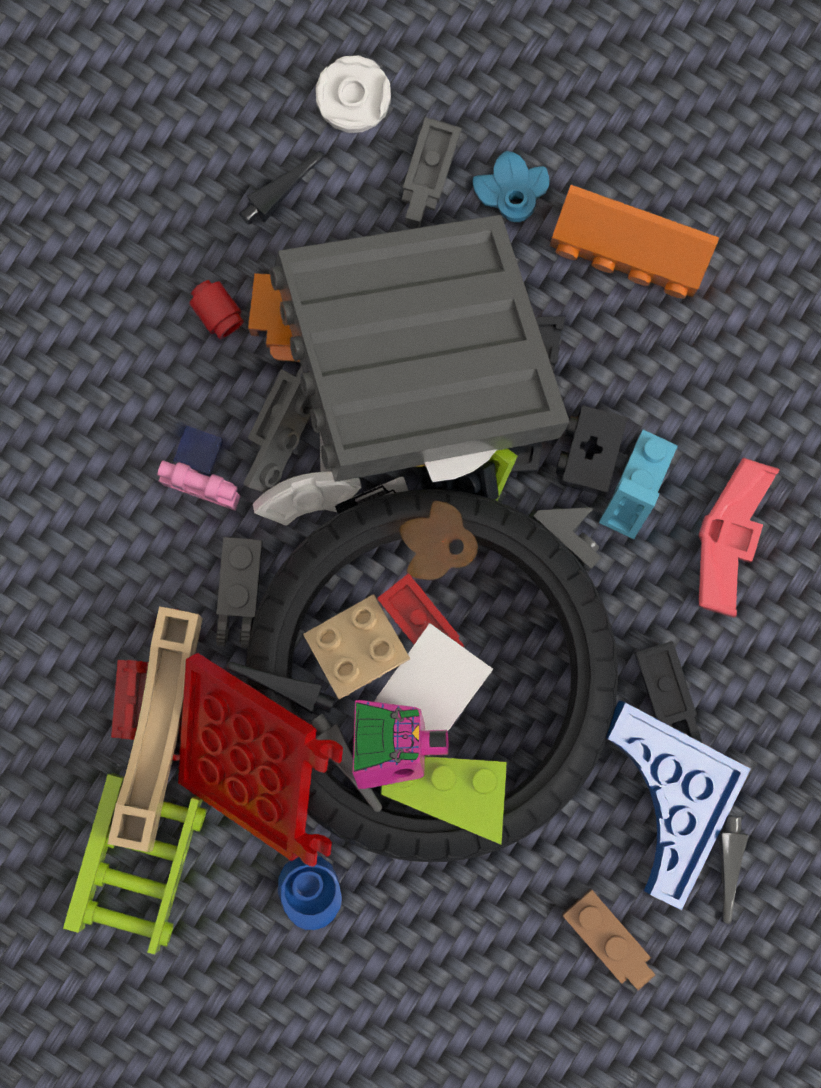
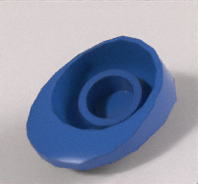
[278,856,342,930]

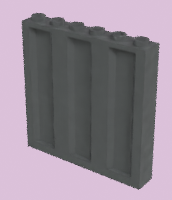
[270,215,570,482]

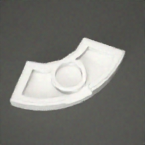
[253,472,361,526]

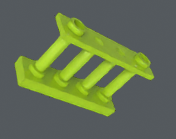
[63,773,207,955]

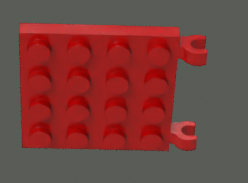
[178,653,343,867]

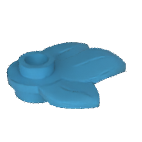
[473,151,549,222]

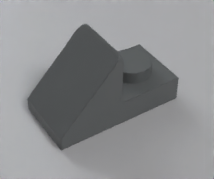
[532,508,602,571]

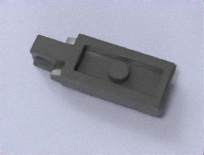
[402,117,462,228]

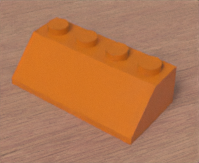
[549,185,719,299]

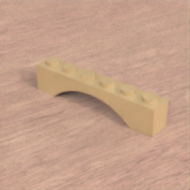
[107,606,203,852]

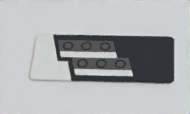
[335,477,409,514]

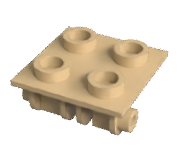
[303,594,410,700]

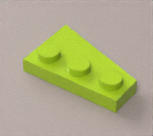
[381,756,507,844]

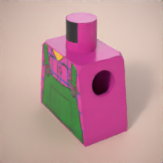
[353,700,448,789]

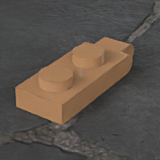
[562,889,655,991]

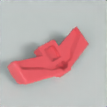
[698,458,780,618]

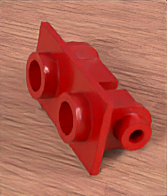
[111,660,149,740]

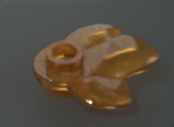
[399,501,478,580]

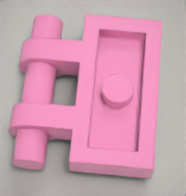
[158,460,241,511]

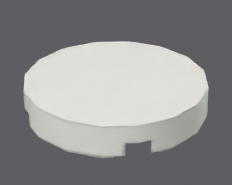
[316,56,391,133]

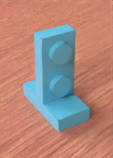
[599,430,678,539]

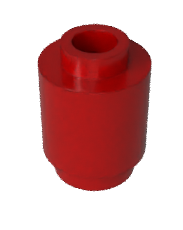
[189,280,244,339]

